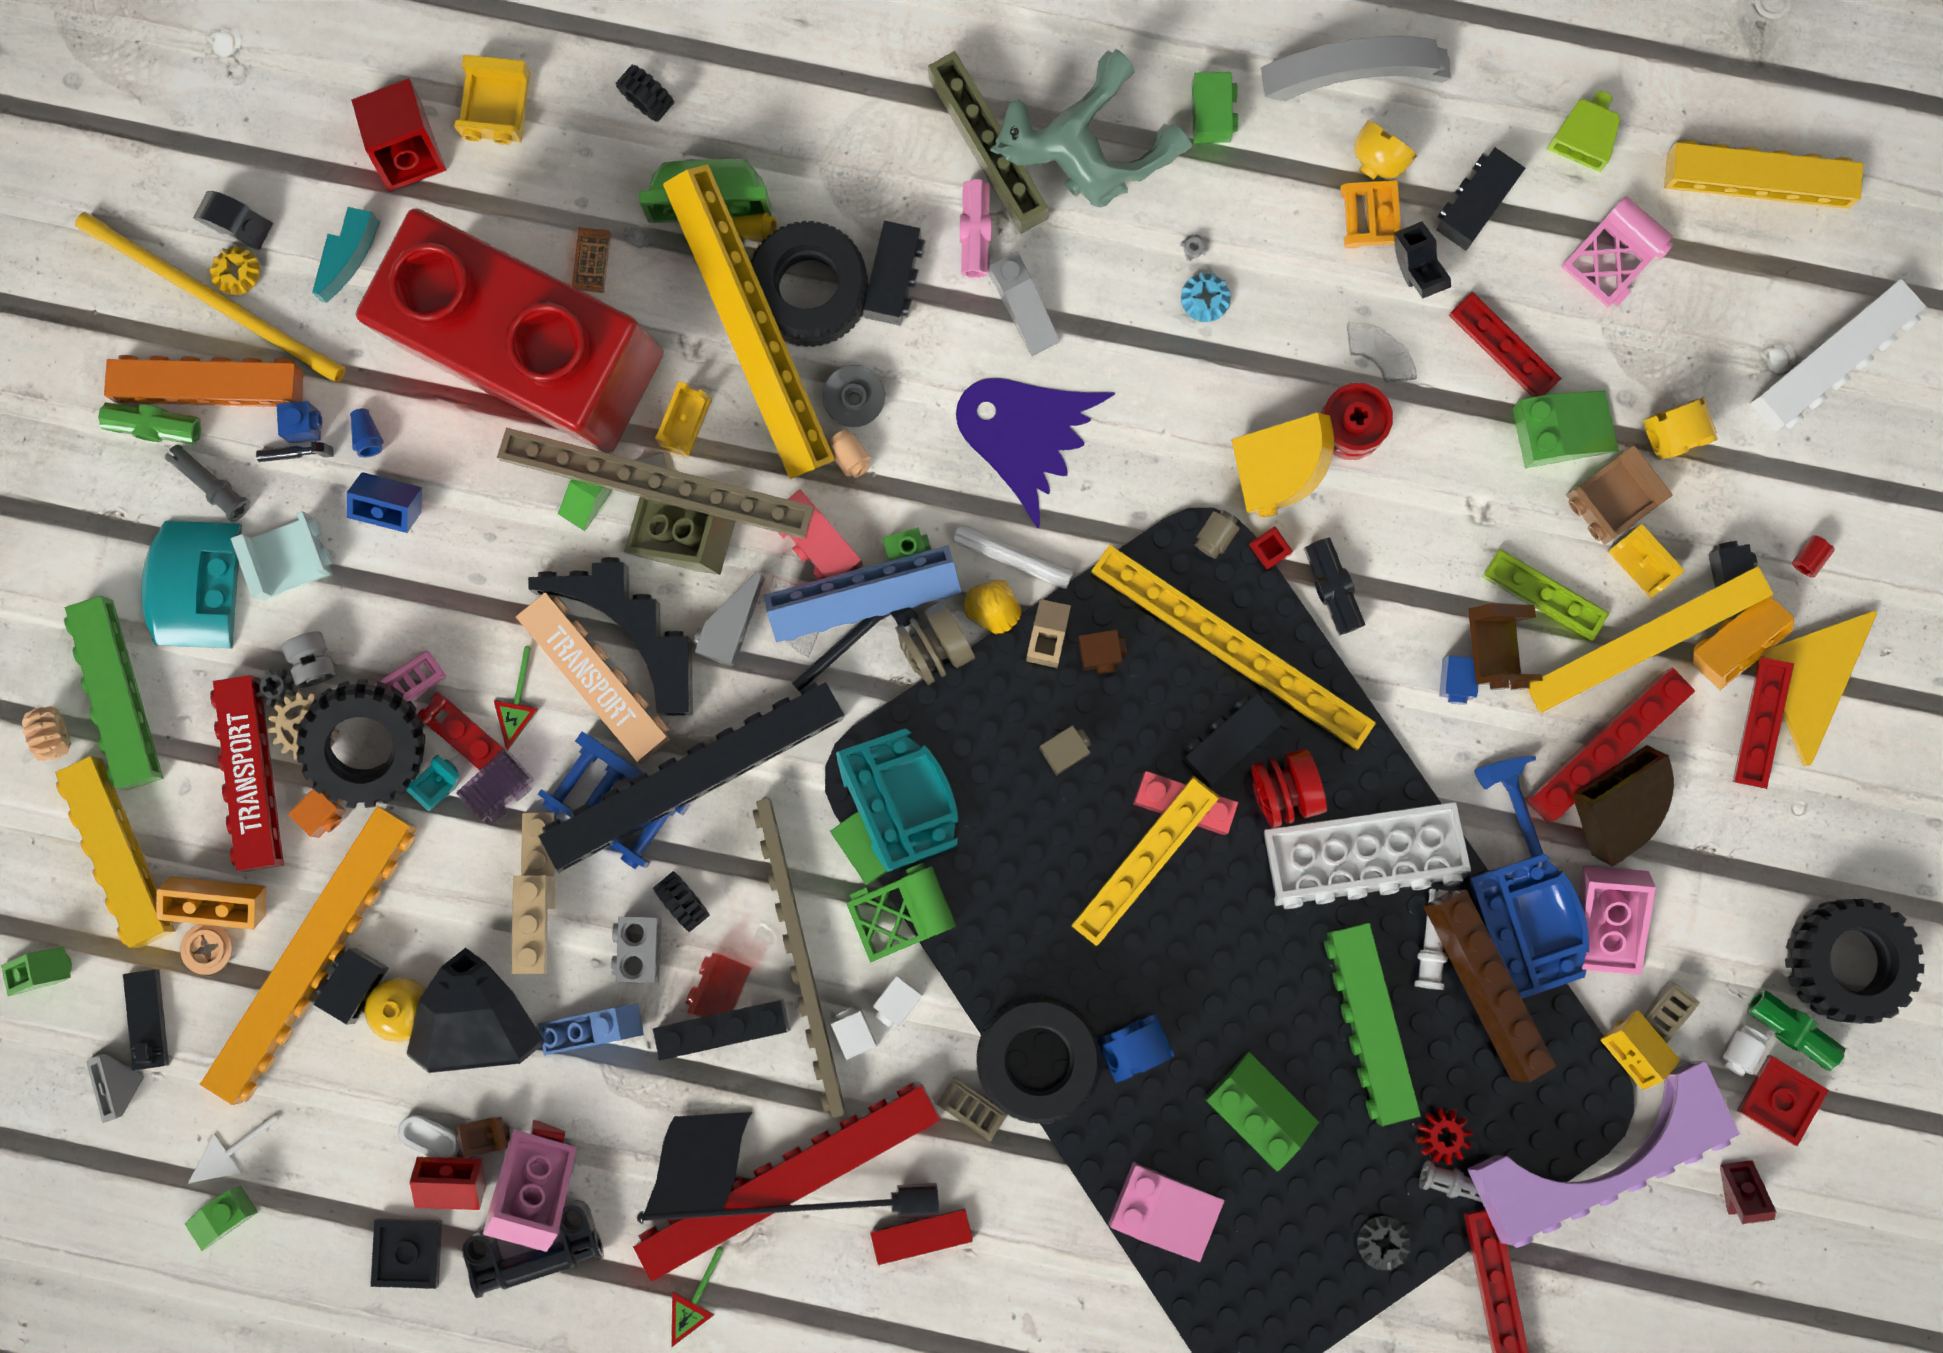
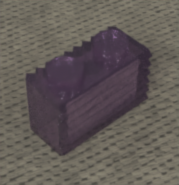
[456,750,534,823]

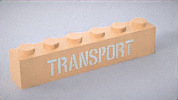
[516,593,671,764]

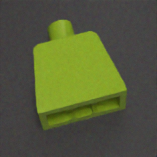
[1547,91,1620,173]

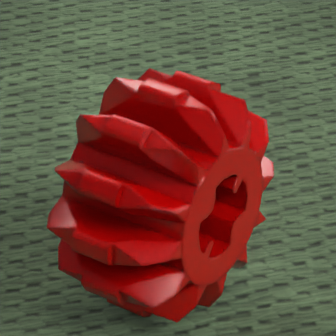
[1415,1107,1473,1165]

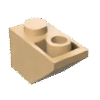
[1026,599,1071,668]

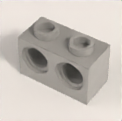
[611,917,662,983]

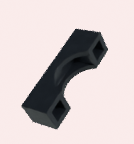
[652,999,790,1061]

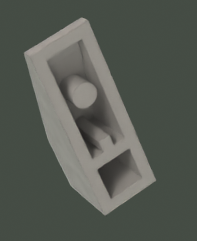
[989,251,1060,356]
[692,572,765,667]

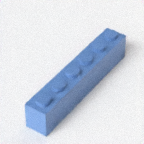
[764,545,961,643]

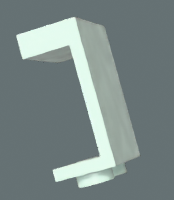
[231,511,333,602]

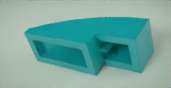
[312,207,380,303]

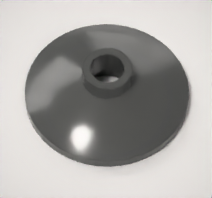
[823,365,885,427]

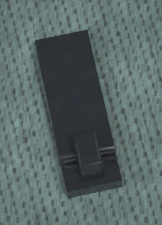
[123,969,169,1071]

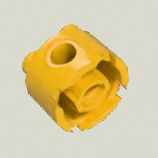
[1642,397,1718,460]

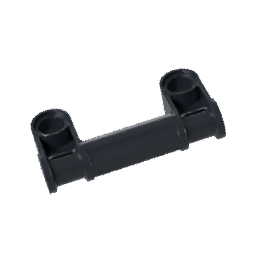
[462,1200,604,1299]

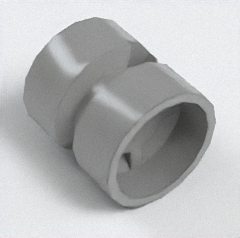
[281,631,336,688]

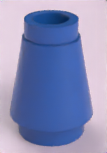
[350,408,384,458]

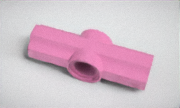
[960,179,991,278]

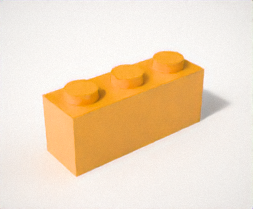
[1693,596,1795,691]
[156,876,267,930]

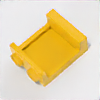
[454,54,531,145]

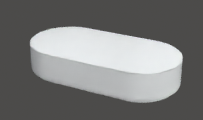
[398,1114,460,1158]

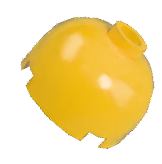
[1354,120,1418,180]
[364,977,426,1043]

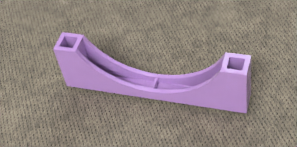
[1467,1061,1740,1248]

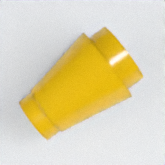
[731,213,777,243]

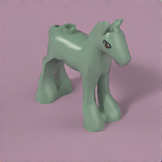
[990,49,1192,208]

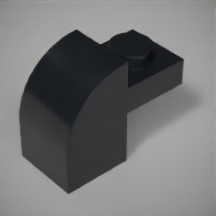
[193,191,273,250]
[1394,221,1451,299]

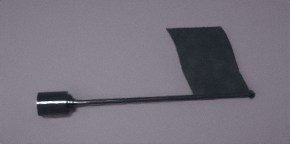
[637,1112,939,1224]

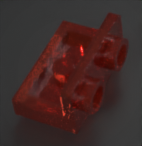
[686,952,752,1017]

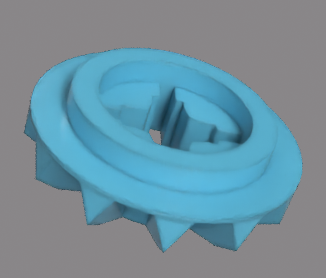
[1181,272,1231,322]

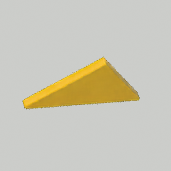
[1762,610,1877,767]

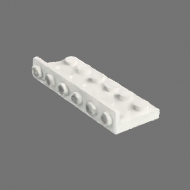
[1264,802,1471,909]

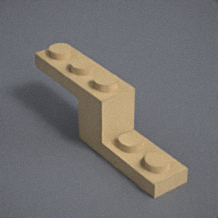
[512,812,556,974]

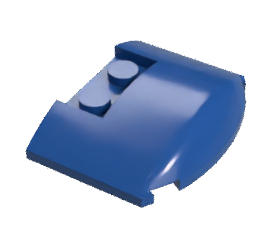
[1470,853,1589,998]

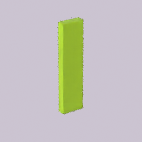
[1482,548,1610,641]

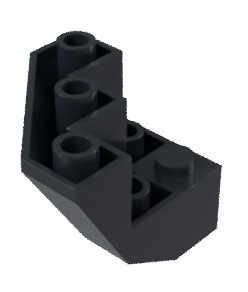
[407,947,545,1073]

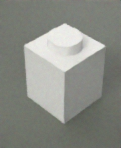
[873,975,923,1028]
[831,1007,878,1060]

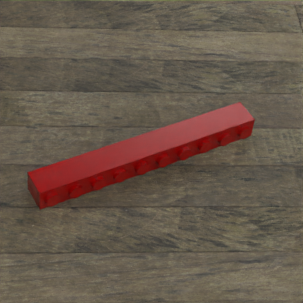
[633,1082,941,1282]

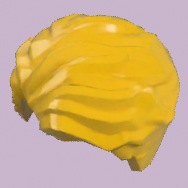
[964,579,1022,634]

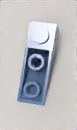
[538,1003,644,1055]

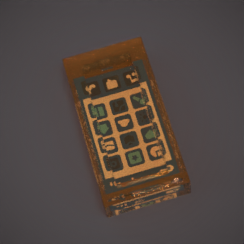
[572,227,611,293]

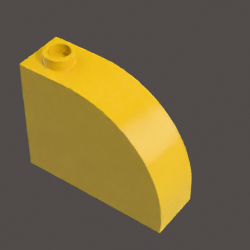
[1231,412,1334,518]

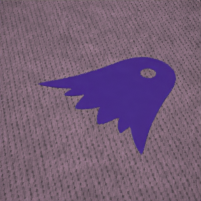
[956,378,1115,528]

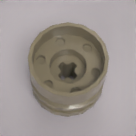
[895,601,975,685]

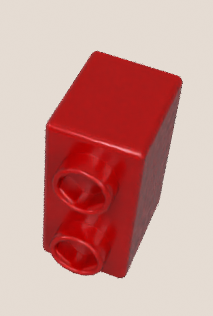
[356,208,664,453]

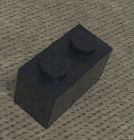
[314,948,389,1025]

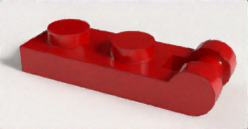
[416,691,505,773]

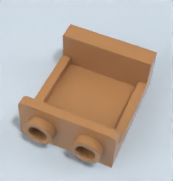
[1566,445,1673,545]

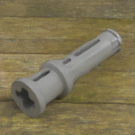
[1419,1160,1482,1202]

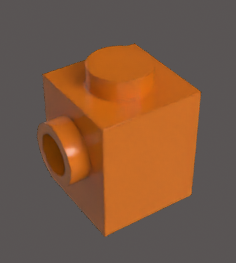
[288,789,346,838]

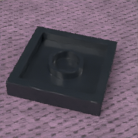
[370,1219,442,1289]

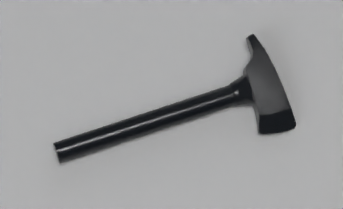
[792,607,918,691]

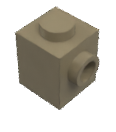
[1039,725,1092,776]

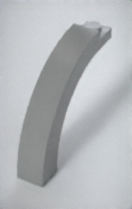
[1261,36,1451,101]

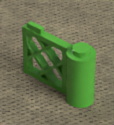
[846,863,957,963]

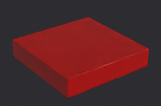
[1737,1055,1829,1147]

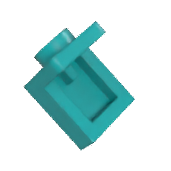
[406,755,460,812]

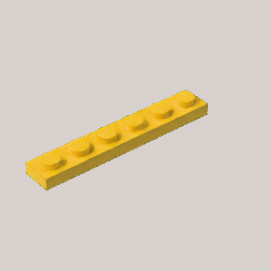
[1072,776,1219,946]

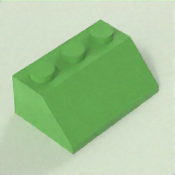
[1203,1052,1319,1172]

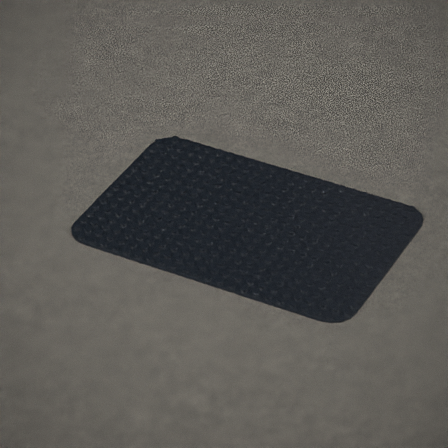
[825,508,1634,1353]

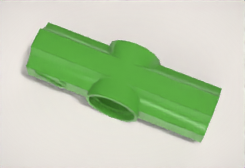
[98,402,202,445]

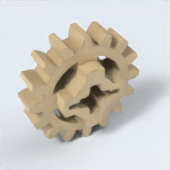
[268,690,340,759]

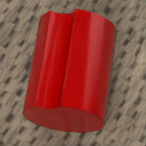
[1792,535,1835,578]

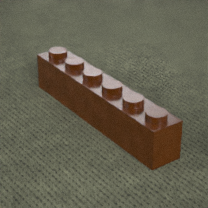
[1423,890,1556,1082]

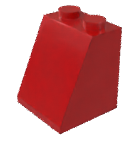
[351,78,446,192]

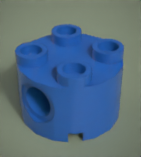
[1098,1014,1175,1083]

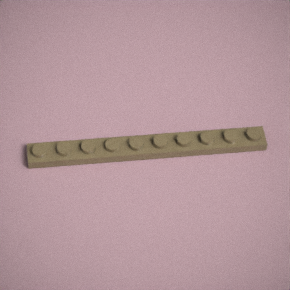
[497,427,814,539]
[753,798,846,1118]

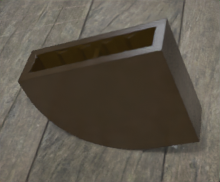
[1572,745,1674,867]

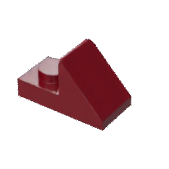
[1720,1160,1777,1224]

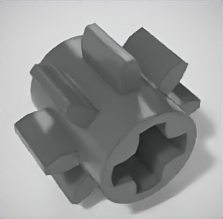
[256,668,296,707]

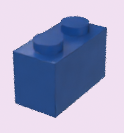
[347,472,422,533]

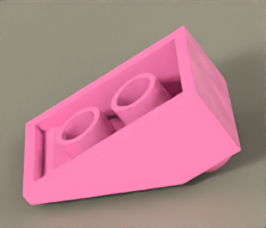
[1579,865,1656,975]
[483,1129,577,1252]
[1109,1161,1225,1262]

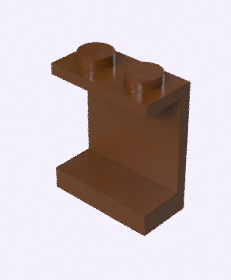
[1468,603,1543,690]

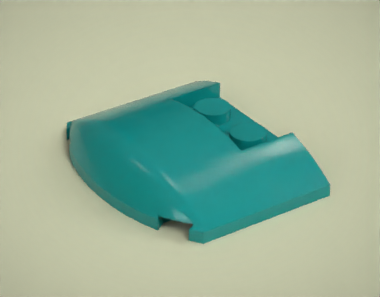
[141,521,242,649]
[836,728,958,872]

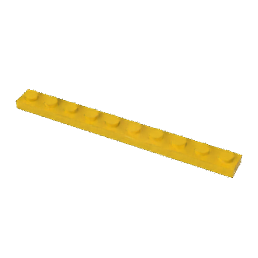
[1091,544,1376,750]

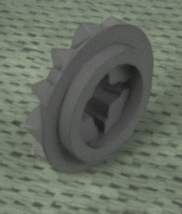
[1357,1216,1410,1270]

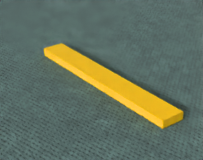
[1526,566,1774,714]

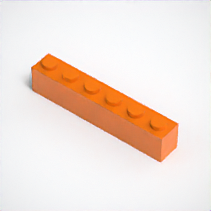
[104,355,304,407]

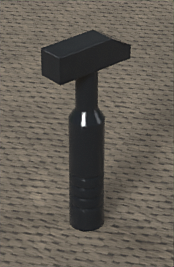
[256,441,334,462]

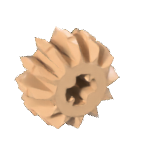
[22,706,71,761]

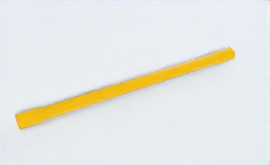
[75,212,346,383]

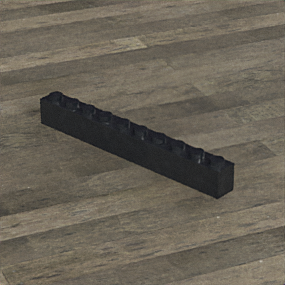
[538,682,844,874]

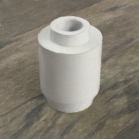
[1722,1025,1768,1077]

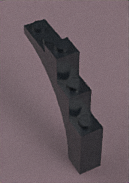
[528,557,693,716]

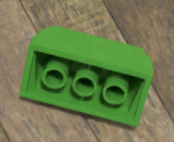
[639,158,772,223]

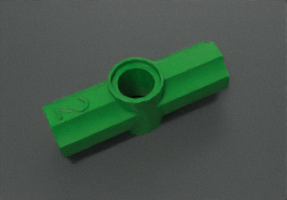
[1747,990,1846,1071]

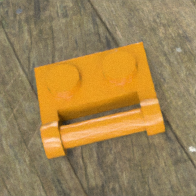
[1340,180,1401,249]

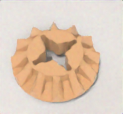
[180,924,233,975]

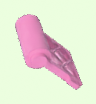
[1561,196,1674,307]

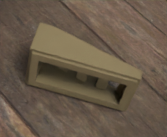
[1643,982,1700,1043]
[937,1077,1007,1142]

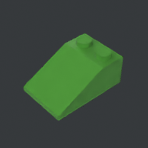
[1512,390,1619,469]

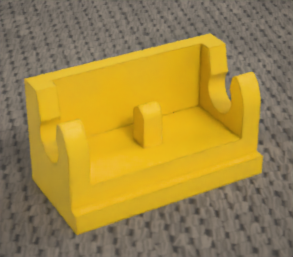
[655,381,712,457]
[1607,524,1685,598]
[1600,1010,1681,1090]

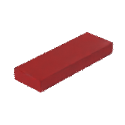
[870,1208,973,1265]

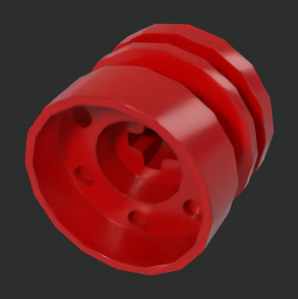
[1252,748,1327,829]

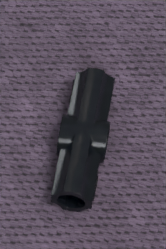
[1303,537,1366,636]

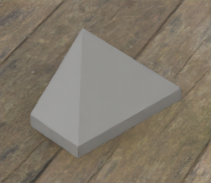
[86,1054,144,1123]

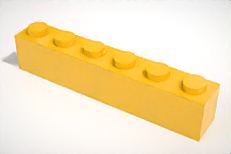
[1664,140,1864,209]
[55,756,175,948]

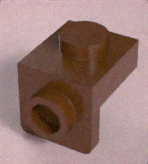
[456,1117,510,1158]

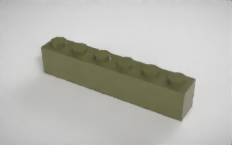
[928,51,1049,234]

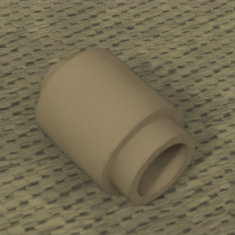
[1195,510,1240,559]

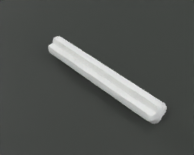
[953,526,1072,589]

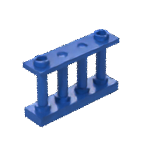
[537,731,691,869]

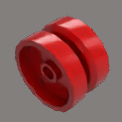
[1321,383,1393,460]

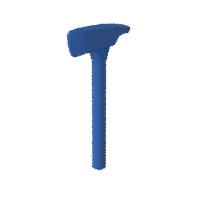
[1474,756,1543,857]

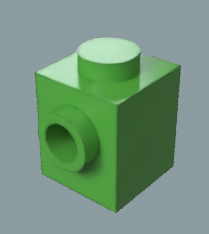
[882,527,932,561]

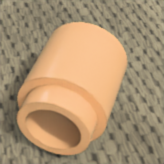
[828,429,872,478]

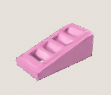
[373,650,446,702]

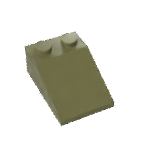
[624,497,736,575]

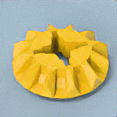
[209,246,260,296]

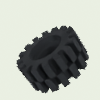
[615,64,675,122]
[653,871,710,932]

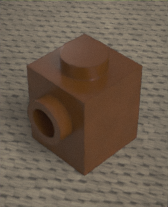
[1078,630,1127,674]

